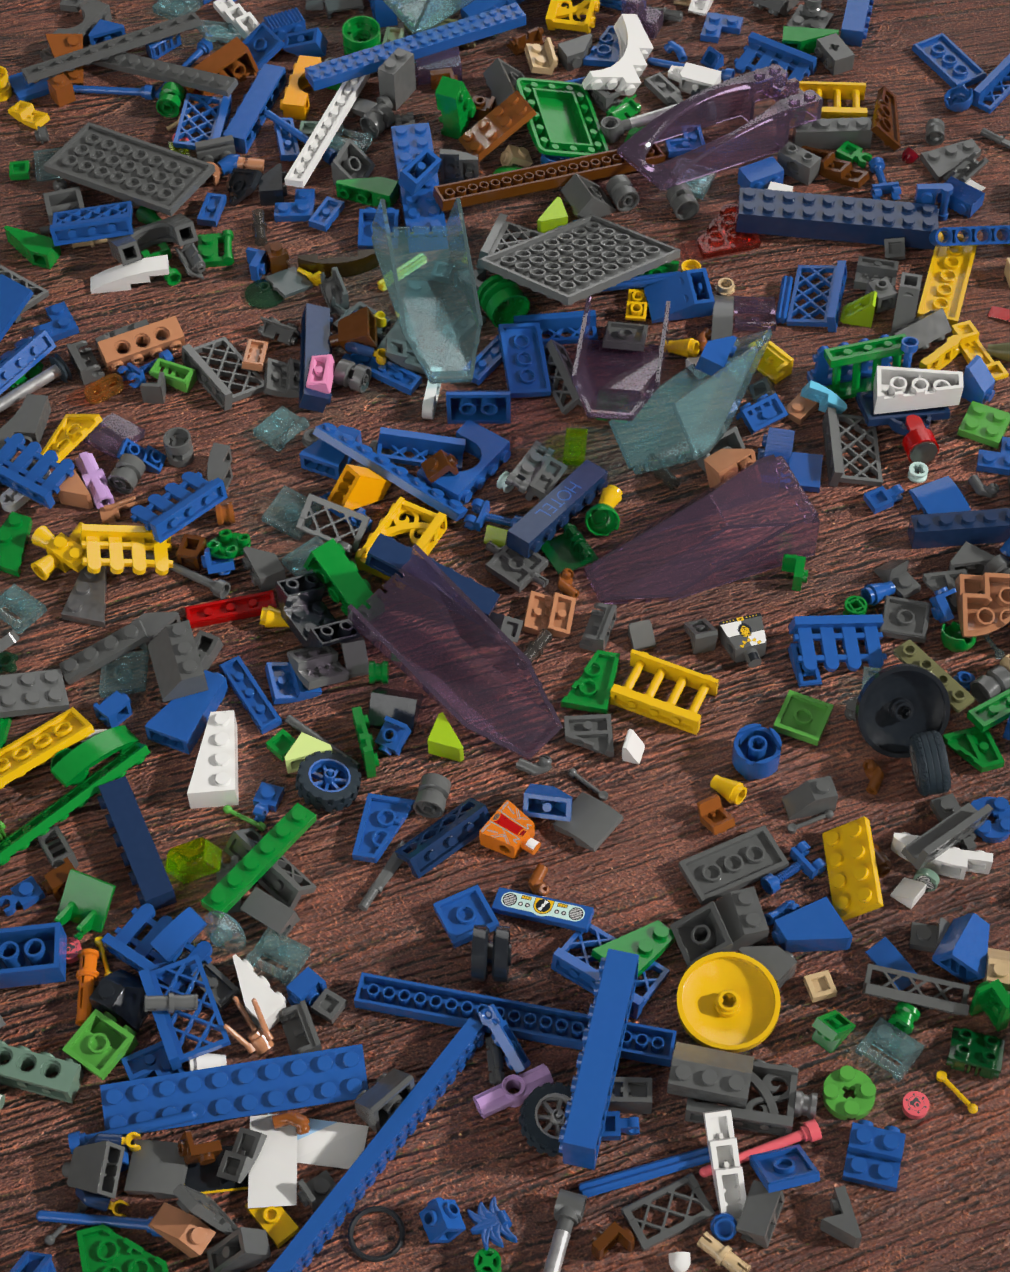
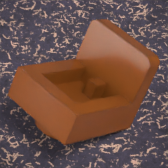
[697,794,736,835]

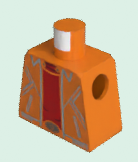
[479,800,541,859]

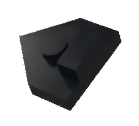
[226,168,263,206]

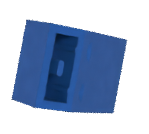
[644,268,715,323]

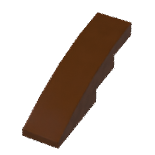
[801,146,870,189]

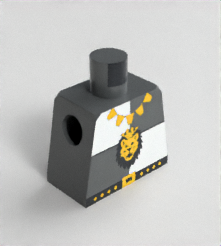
[718,613,767,668]

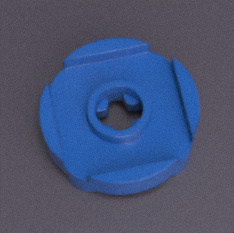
[971,797,1010,843]

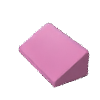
[306,354,335,394]

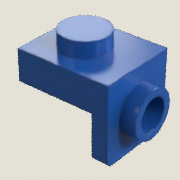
[246,247,268,282]
[201,548,235,575]
[929,586,957,624]

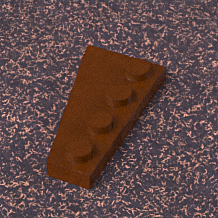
[871,86,901,151]

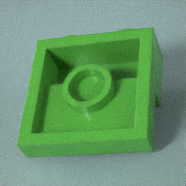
[62,1009,139,1081]

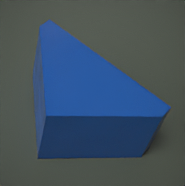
[88,19,126,45]

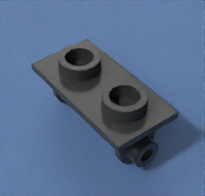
[174,242,206,280]
[258,317,301,346]

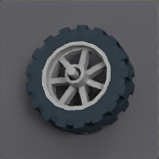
[519,1082,572,1157]

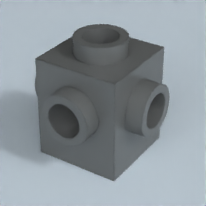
[865,277,897,313]

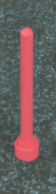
[699,1118,822,1178]

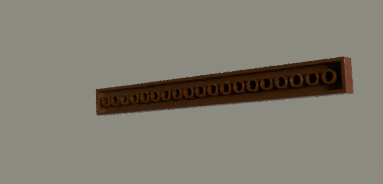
[433,141,666,211]

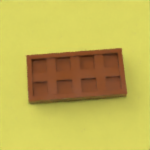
[458,90,537,162]

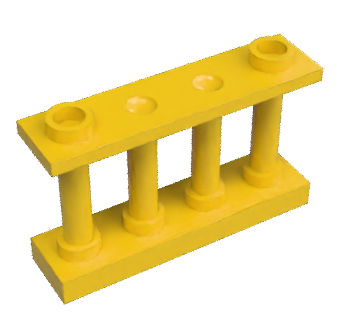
[789,81,868,126]
[610,649,719,735]

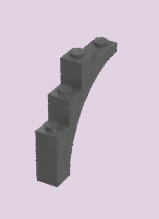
[0,394,51,462]

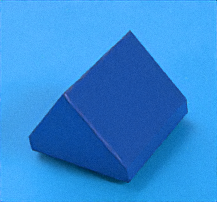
[700,46,724,70]

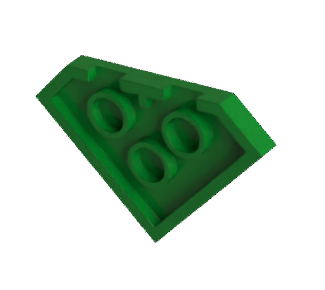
[76,1224,169,1272]

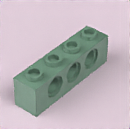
[0,1040,85,1104]

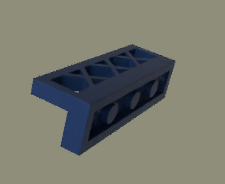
[395,797,491,879]

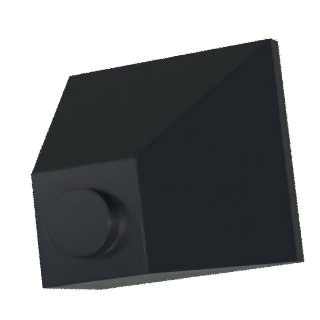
[89,969,164,1032]

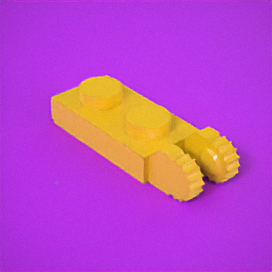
[919,335,962,370]

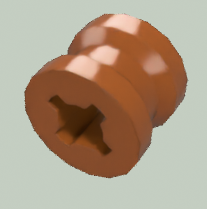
[215,502,236,526]

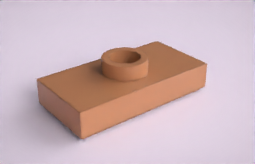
[241,339,268,372]

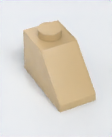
[983,948,1010,991]

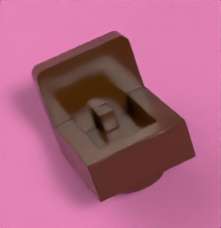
[421,449,459,483]
[178,1130,222,1165]
[592,1221,635,1261]

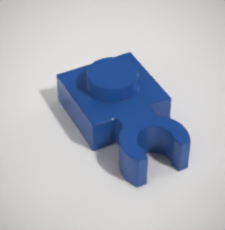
[0,876,46,917]

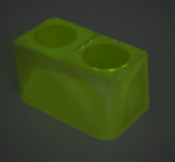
[165,837,222,884]

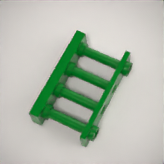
[824,333,907,400]

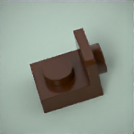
[430,67,458,90]

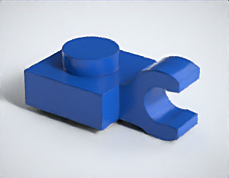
[863,484,904,514]
[253,782,285,823]
[601,1111,640,1141]

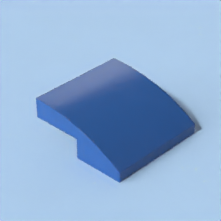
[909,476,971,514]
[265,662,322,704]

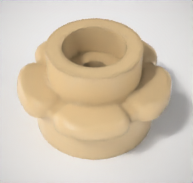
[715,278,735,296]

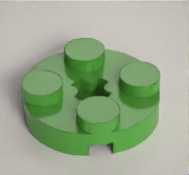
[822,1065,876,1120]

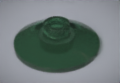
[245,279,284,309]

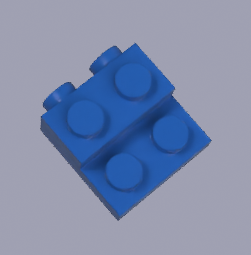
[358,207,400,249]
[842,1120,906,1192]

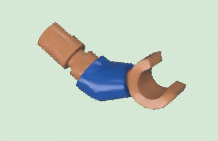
[207,154,265,186]

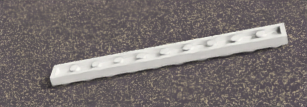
[284,74,370,188]

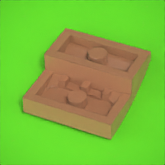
[522,590,576,637]

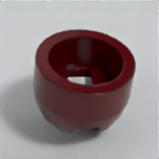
[901,147,919,164]

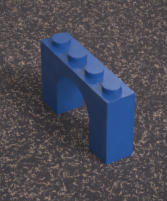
[417,419,511,506]

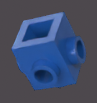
[419,1197,466,1243]

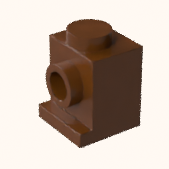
[471,95,496,121]
[264,241,291,274]
[176,534,207,571]
[41,857,76,902]

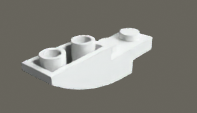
[891,832,993,880]

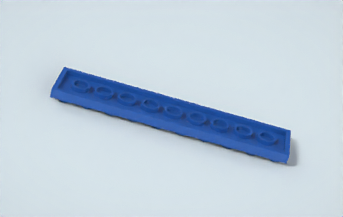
[100,1044,369,1134]

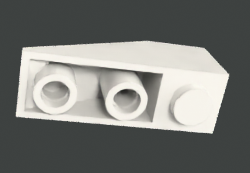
[232,954,287,1031]

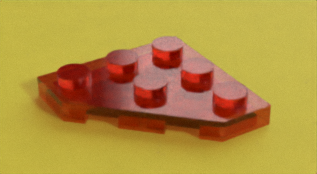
[697,203,761,259]

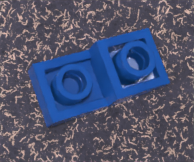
[116,438,166,474]
[150,907,208,961]
[865,937,917,991]

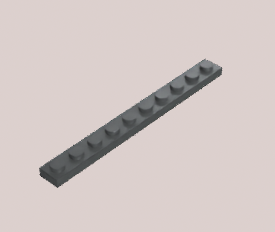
[21,12,202,84]
[88,44,238,97]

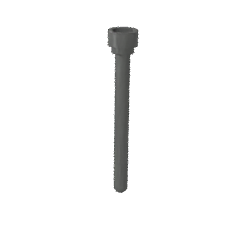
[145,550,231,599]

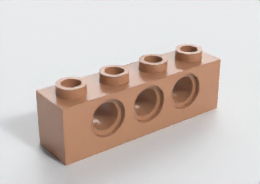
[98,315,185,372]

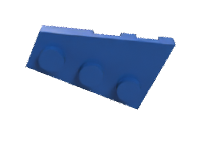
[583,25,620,67]
[352,793,415,863]

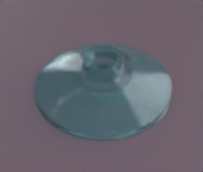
[203,911,246,954]

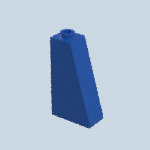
[144,670,229,754]

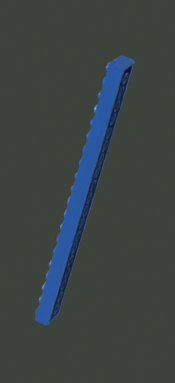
[305,2,526,91]
[354,972,677,1067]
[267,1017,485,1272]

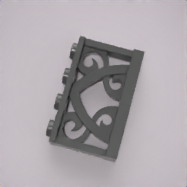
[685,1059,799,1136]

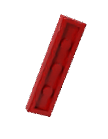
[184,590,277,629]

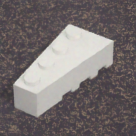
[873,366,964,414]
[187,710,239,809]

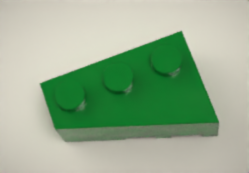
[435,76,476,139]

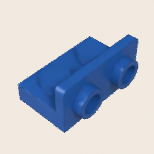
[735,393,789,435]

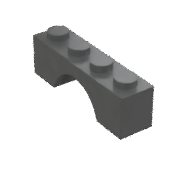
[52,0,112,46]

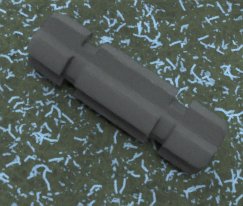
[485,1036,505,1086]

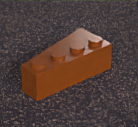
[182,37,259,103]

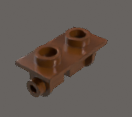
[506,26,545,56]

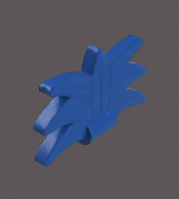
[467,1197,518,1250]

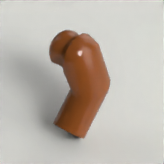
[694,328,712,354]
[558,568,580,599]

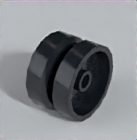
[471,925,512,983]

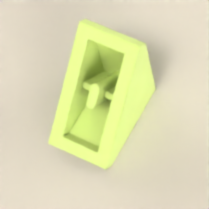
[285,732,332,774]

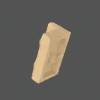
[524,37,558,75]

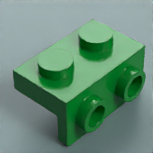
[968,979,1010,1032]

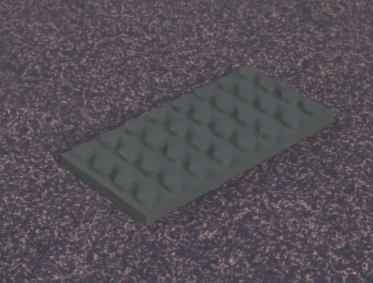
[43,122,215,216]

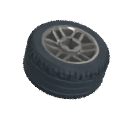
[909,730,951,796]

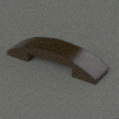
[297,249,379,278]

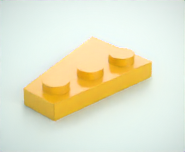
[37,414,103,463]

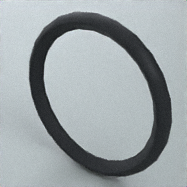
[348,1206,405,1262]

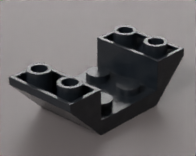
[275,572,360,648]

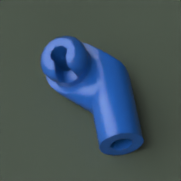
[764,900,800,926]

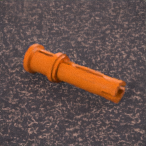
[75,948,100,1027]

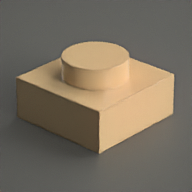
[803,970,837,1003]

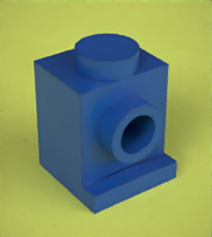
[93,691,133,729]
[375,716,411,756]
[286,967,327,1006]

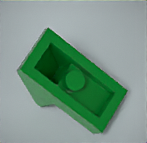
[812,1010,856,1053]

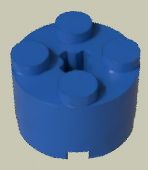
[732,723,782,781]

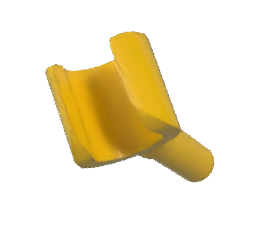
[297,267,321,286]

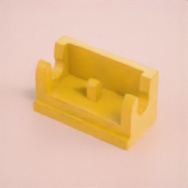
[746,336,794,384]

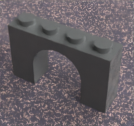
[107,213,198,266]

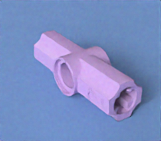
[75,452,115,509]
[473,1063,554,1119]

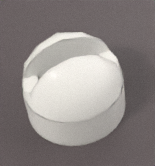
[668,1252,691,1272]

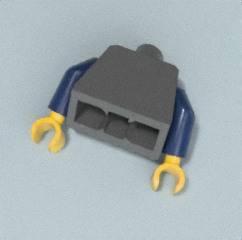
[62,1132,142,1217]

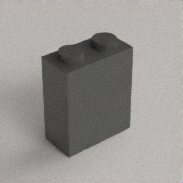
[378,48,416,111]

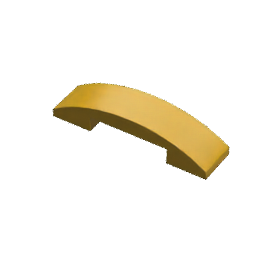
[951,320,1009,381]

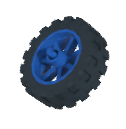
[295,750,361,812]

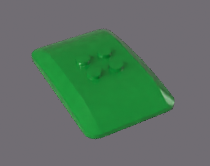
[515,78,609,157]

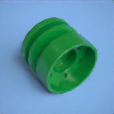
[342,16,381,56]
[476,274,530,328]

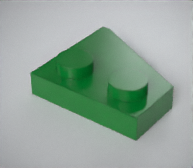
[942,726,1005,773]

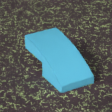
[801,380,847,414]

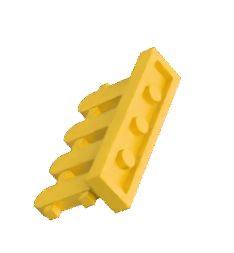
[80,524,173,576]

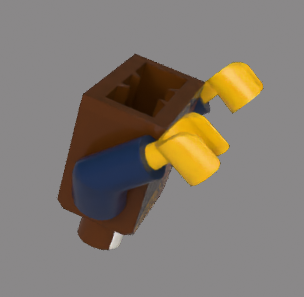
[329,306,387,365]

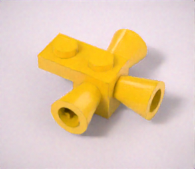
[31,522,86,581]

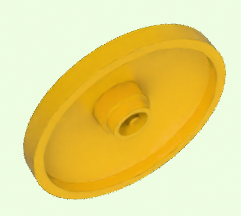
[676,952,781,1053]

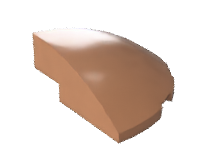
[955,572,1010,638]

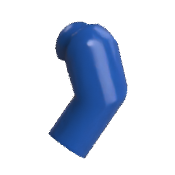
[664,41,687,62]

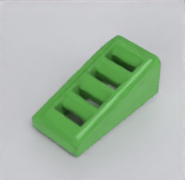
[149,358,197,393]

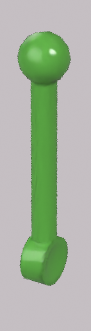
[223,805,266,831]

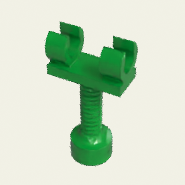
[140,242,182,286]

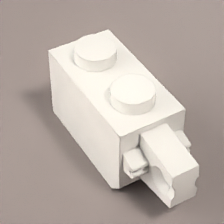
[668,62,722,100]

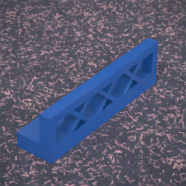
[972,54,1010,113]
[514,310,598,346]
[377,427,466,471]

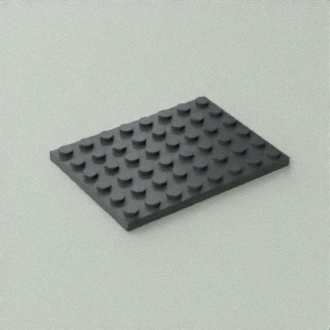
[479,214,681,305]

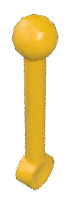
[94,936,112,977]
[936,1070,978,1114]

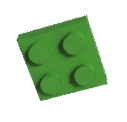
[957,401,1010,449]
[773,690,834,746]

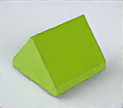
[484,525,508,547]

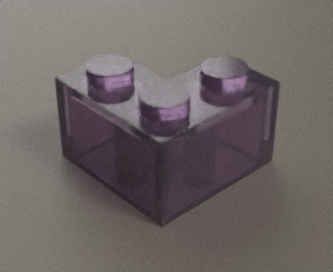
[621,0,664,39]

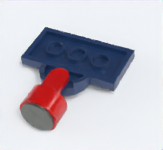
[856,391,951,463]

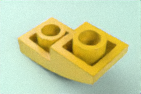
[625,289,648,321]

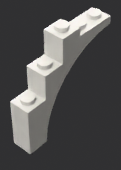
[582,14,653,96]

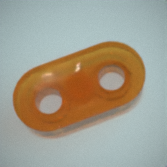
[84,373,124,404]

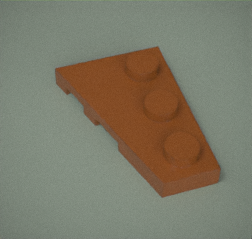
[45,34,84,85]

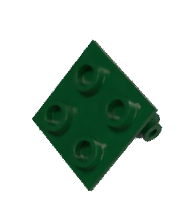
[541,523,599,575]
[946,1027,1005,1080]

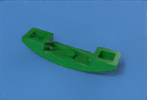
[50,725,140,788]

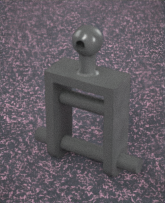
[40,178,94,235]

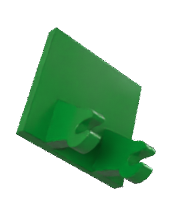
[54,869,116,940]

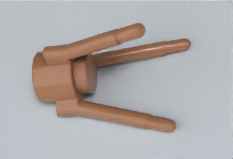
[100,496,148,526]
[223,996,274,1056]

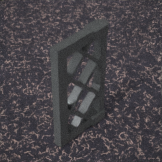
[296,493,371,553]
[620,1173,715,1252]

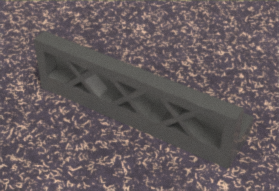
[544,339,592,415]
[901,803,993,870]
[224,828,317,909]
[862,963,970,1016]

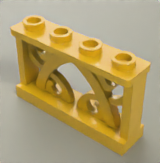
[545,0,600,34]
[355,497,447,590]

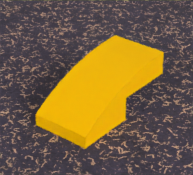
[7,100,50,130]

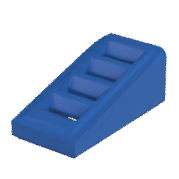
[145,33,182,60]
[788,643,822,688]

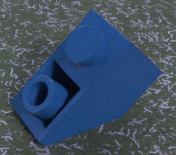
[695,336,737,379]

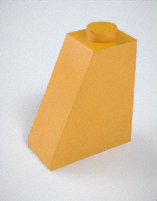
[327,464,392,513]

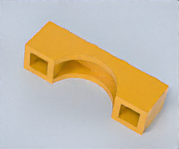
[280,55,322,121]

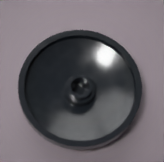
[855,664,950,758]

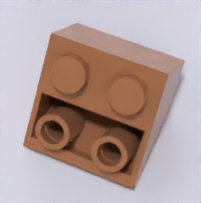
[704,449,760,504]

